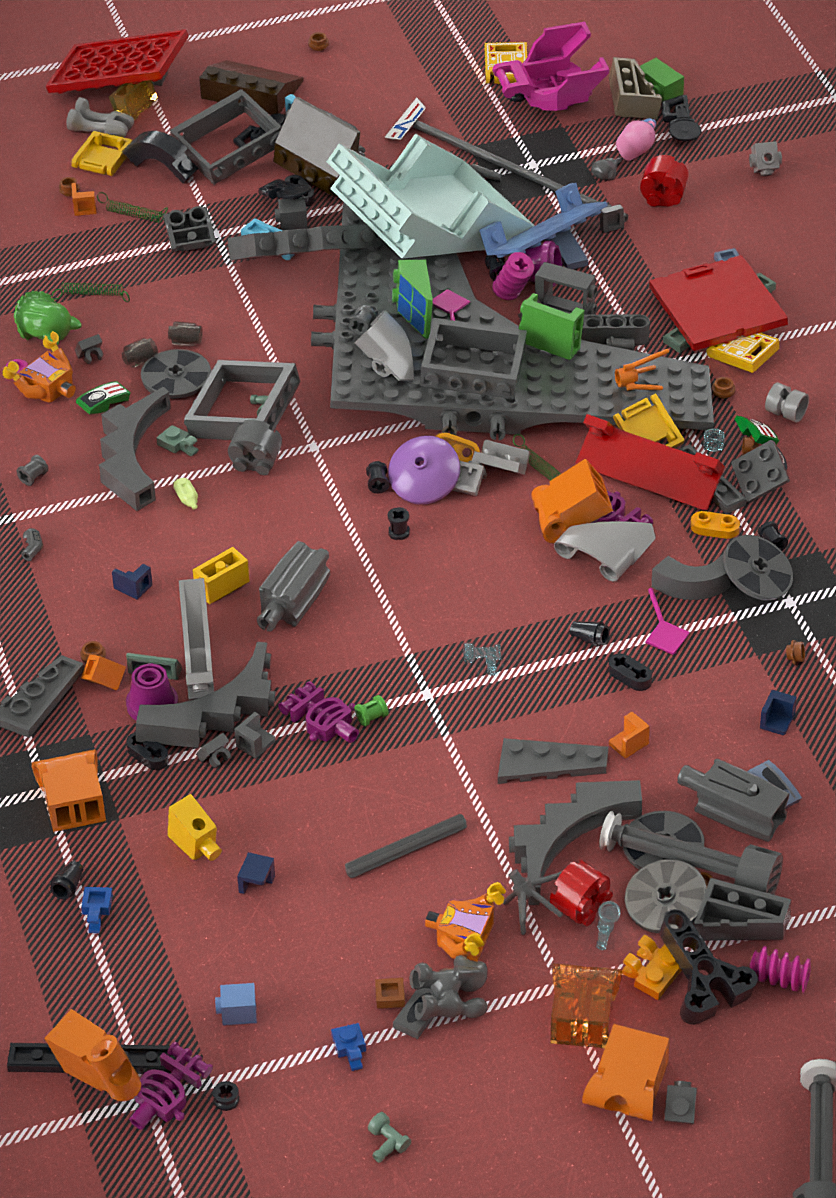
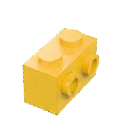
[193,547,250,604]

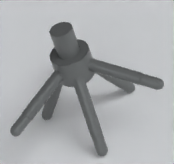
[503,869,563,935]

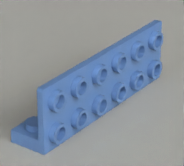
[479,183,608,258]

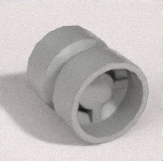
[765,382,809,423]

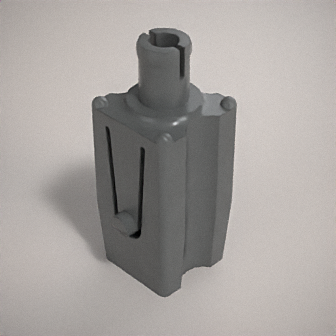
[257,541,330,631]
[677,759,789,842]

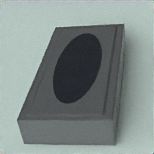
[393,988,438,1039]

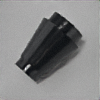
[570,621,610,647]
[50,861,83,900]

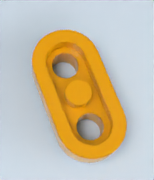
[435,432,480,462]
[690,511,740,539]

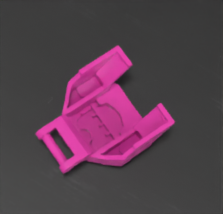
[492,21,609,111]

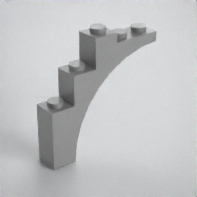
[179,578,214,701]

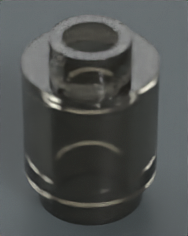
[168,321,203,346]
[121,338,158,368]

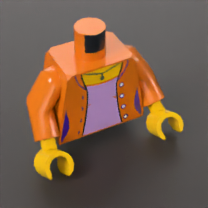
[2,331,76,403]
[425,882,506,961]

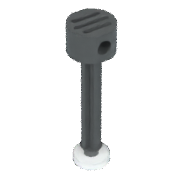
[599,811,783,895]
[792,1059,836,1198]

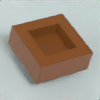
[375,978,405,1009]

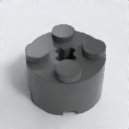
[228,419,283,475]

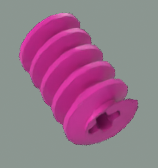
[492,252,534,300]
[750,946,811,993]

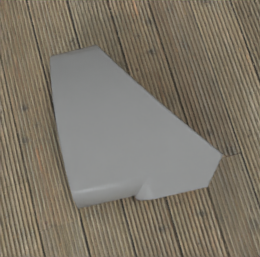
[355,310,414,381]
[554,522,656,582]

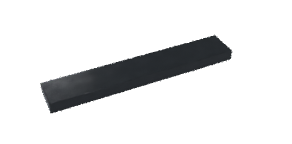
[7,1043,181,1074]

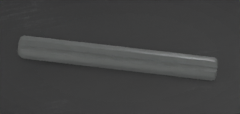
[345,814,467,878]

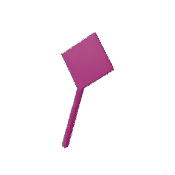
[432,289,470,321]
[645,588,690,655]

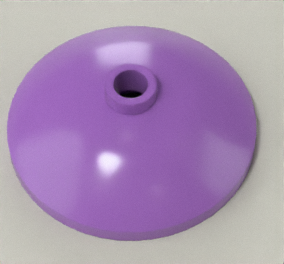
[388,436,460,504]

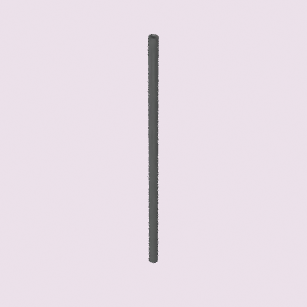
[413,120,629,222]

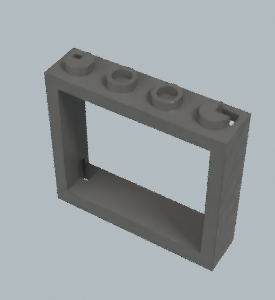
[170,89,282,185]
[420,318,527,399]
[184,360,301,440]

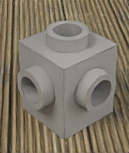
[749,141,782,176]

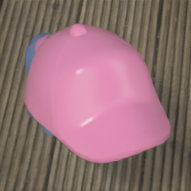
[616,118,657,161]

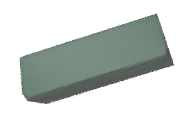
[126,653,182,680]

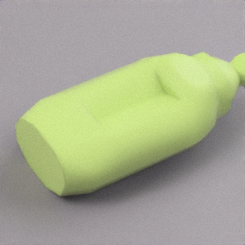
[173,478,198,510]

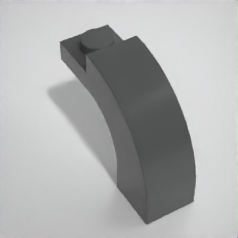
[651,553,731,600]

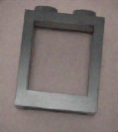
[535,262,598,315]

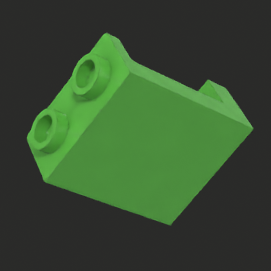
[519,293,584,360]

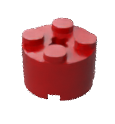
[640,155,689,207]
[550,860,613,926]

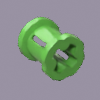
[354,695,389,726]

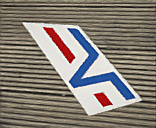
[385,98,426,140]

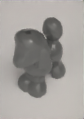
[409,955,488,1021]

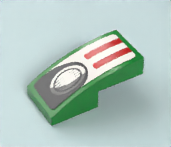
[76,381,131,415]
[734,415,780,445]

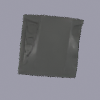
[163,206,216,251]

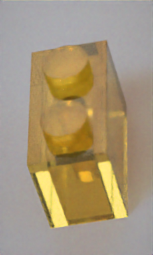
[109,80,158,120]

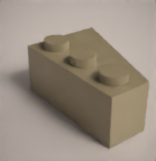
[609,57,662,119]

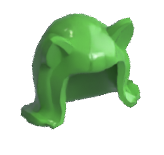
[14,291,82,345]

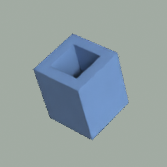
[215,983,257,1025]

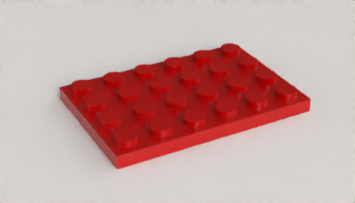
[46,29,189,94]

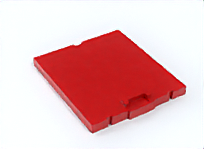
[649,255,788,351]

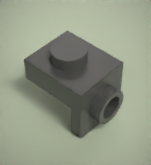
[665,1081,697,1124]

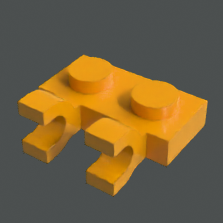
[622,934,682,1000]

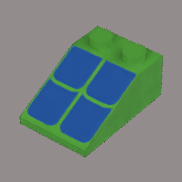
[392,260,433,339]

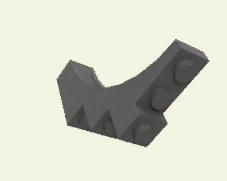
[228,224,377,261]
[99,387,171,511]
[136,642,276,748]
[509,780,642,905]

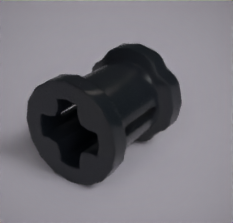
[485,255,505,281]
[366,461,389,494]
[387,507,410,540]
[757,521,788,551]

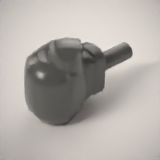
[591,157,622,180]

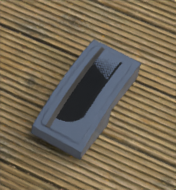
[747,760,802,808]

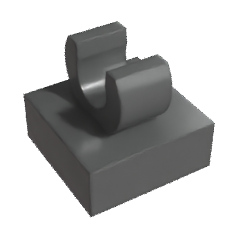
[600,204,624,233]
[75,334,103,364]
[196,733,231,768]

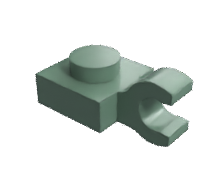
[156,425,199,456]

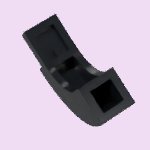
[122,131,199,183]

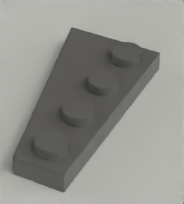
[0,655,84,738]
[498,738,609,784]

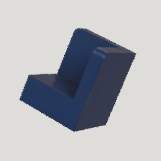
[112,564,153,600]
[760,690,797,735]
[237,852,275,894]

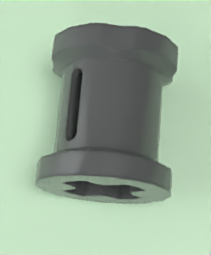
[349,305,376,335]
[16,455,49,486]

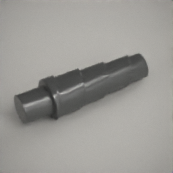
[467,163,502,181]

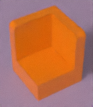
[71,183,96,216]
[81,654,126,690]
[609,712,650,759]

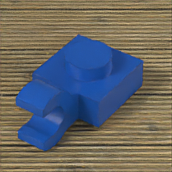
[81,887,113,933]
[331,1023,366,1071]

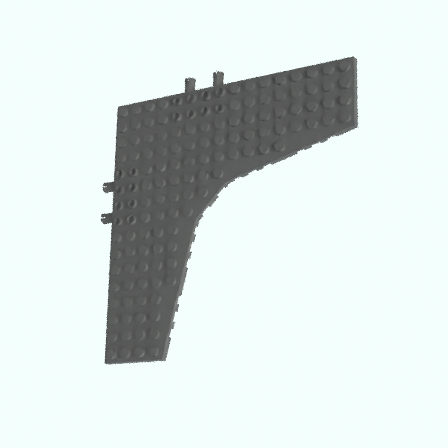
[311,201,714,440]

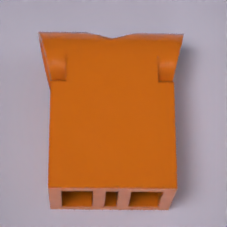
[531,459,613,543]
[32,749,106,832]
[44,1009,141,1101]
[582,1024,669,1122]

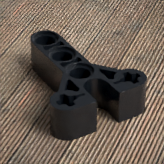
[660,909,757,1025]

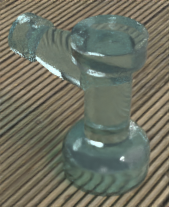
[463,642,501,676]
[596,901,621,950]

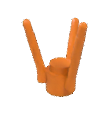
[615,349,669,391]

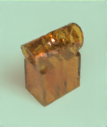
[551,963,622,1048]

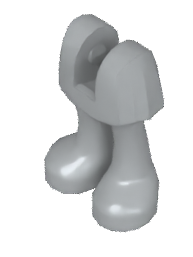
[67,97,134,138]

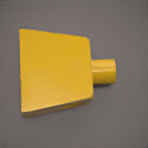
[168,794,222,861]

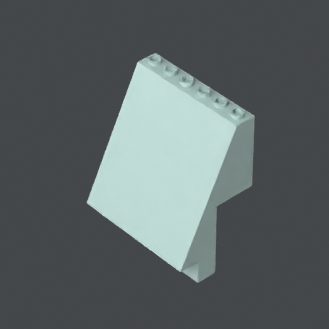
[326,134,535,259]

